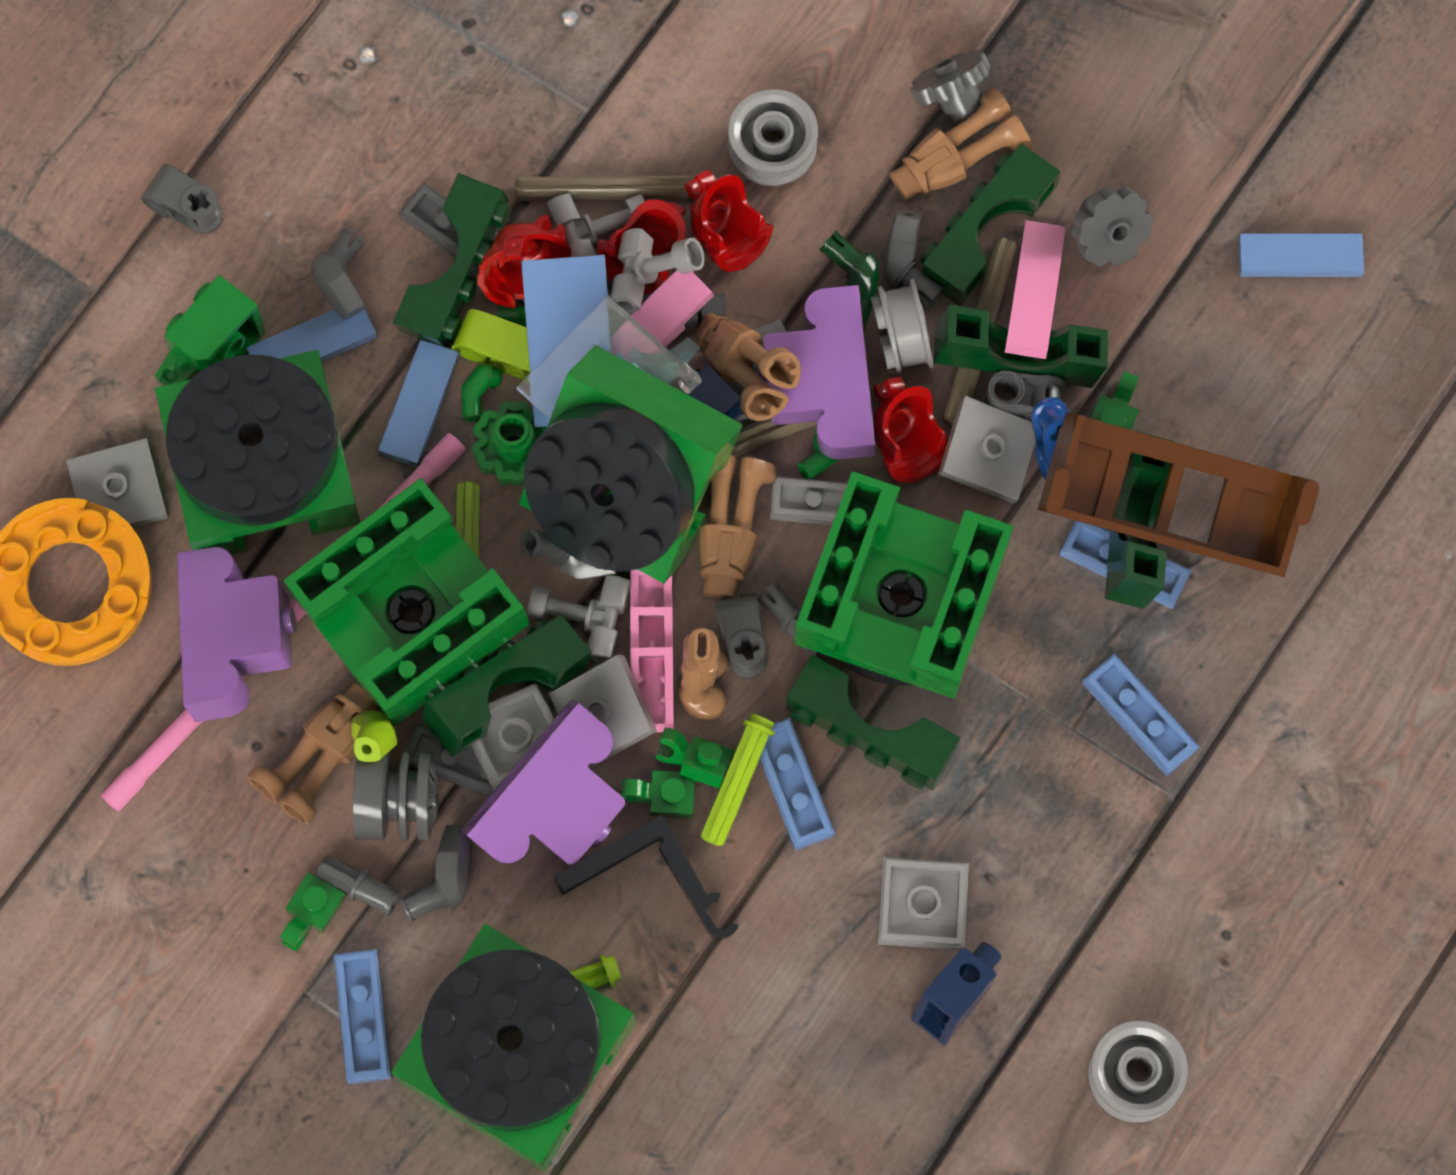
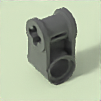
[141,164,223,234]
[984,371,1066,422]
[714,593,767,679]

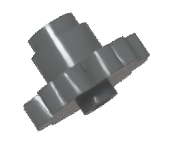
[910,50,991,121]
[1071,186,1153,267]

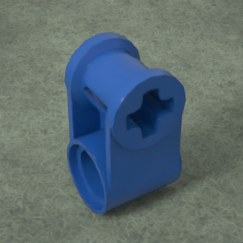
[1031,397,1068,480]

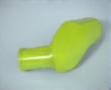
[351,710,397,762]

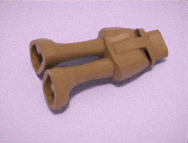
[889,87,1032,201]
[695,313,801,421]
[698,455,777,599]
[678,628,729,721]
[247,683,377,825]

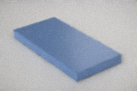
[521,255,613,428]

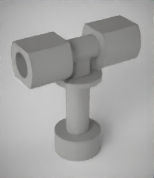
[547,194,644,257]
[609,228,704,314]
[527,575,631,664]

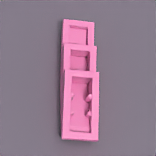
[1005,220,1066,359]
[611,270,714,372]
[630,569,674,733]

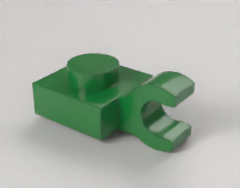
[1091,371,1139,430]
[655,728,735,789]
[621,770,695,818]
[280,872,346,953]

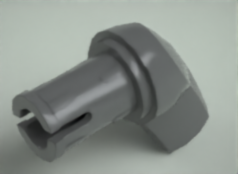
[884,210,944,309]
[311,228,366,320]
[520,529,621,579]
[399,824,472,922]

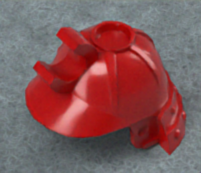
[684,169,774,272]
[597,199,686,295]
[477,214,572,309]
[873,376,948,483]

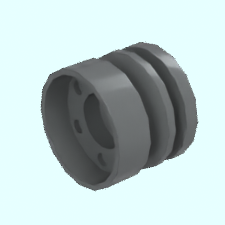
[353,750,439,841]

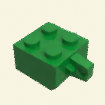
[155,275,266,386]

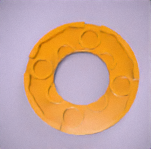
[0,498,153,666]

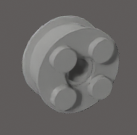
[728,89,818,186]
[871,279,934,376]
[1088,1021,1188,1123]

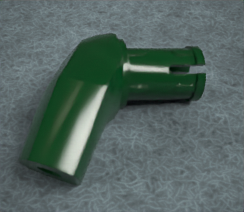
[819,230,879,331]

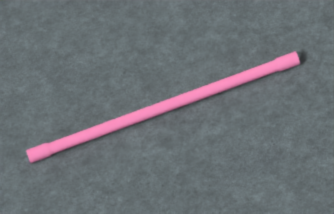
[100,433,466,812]

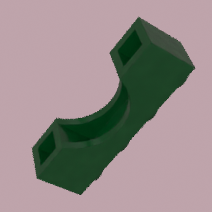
[920,143,1060,306]
[393,173,511,347]
[933,304,1109,388]
[1105,431,1175,609]
[422,615,592,757]
[786,655,961,790]

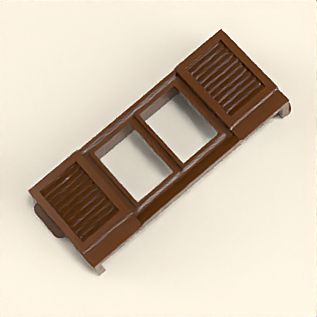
[1038,412,1319,578]

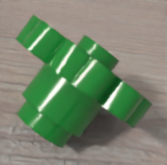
[472,401,547,486]

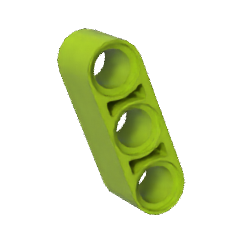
[452,309,531,383]

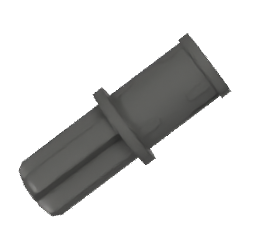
[758,582,821,657]
[316,856,401,916]

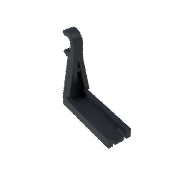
[554,815,739,940]

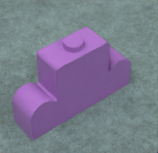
[758,285,875,459]
[177,547,297,722]
[460,699,625,865]

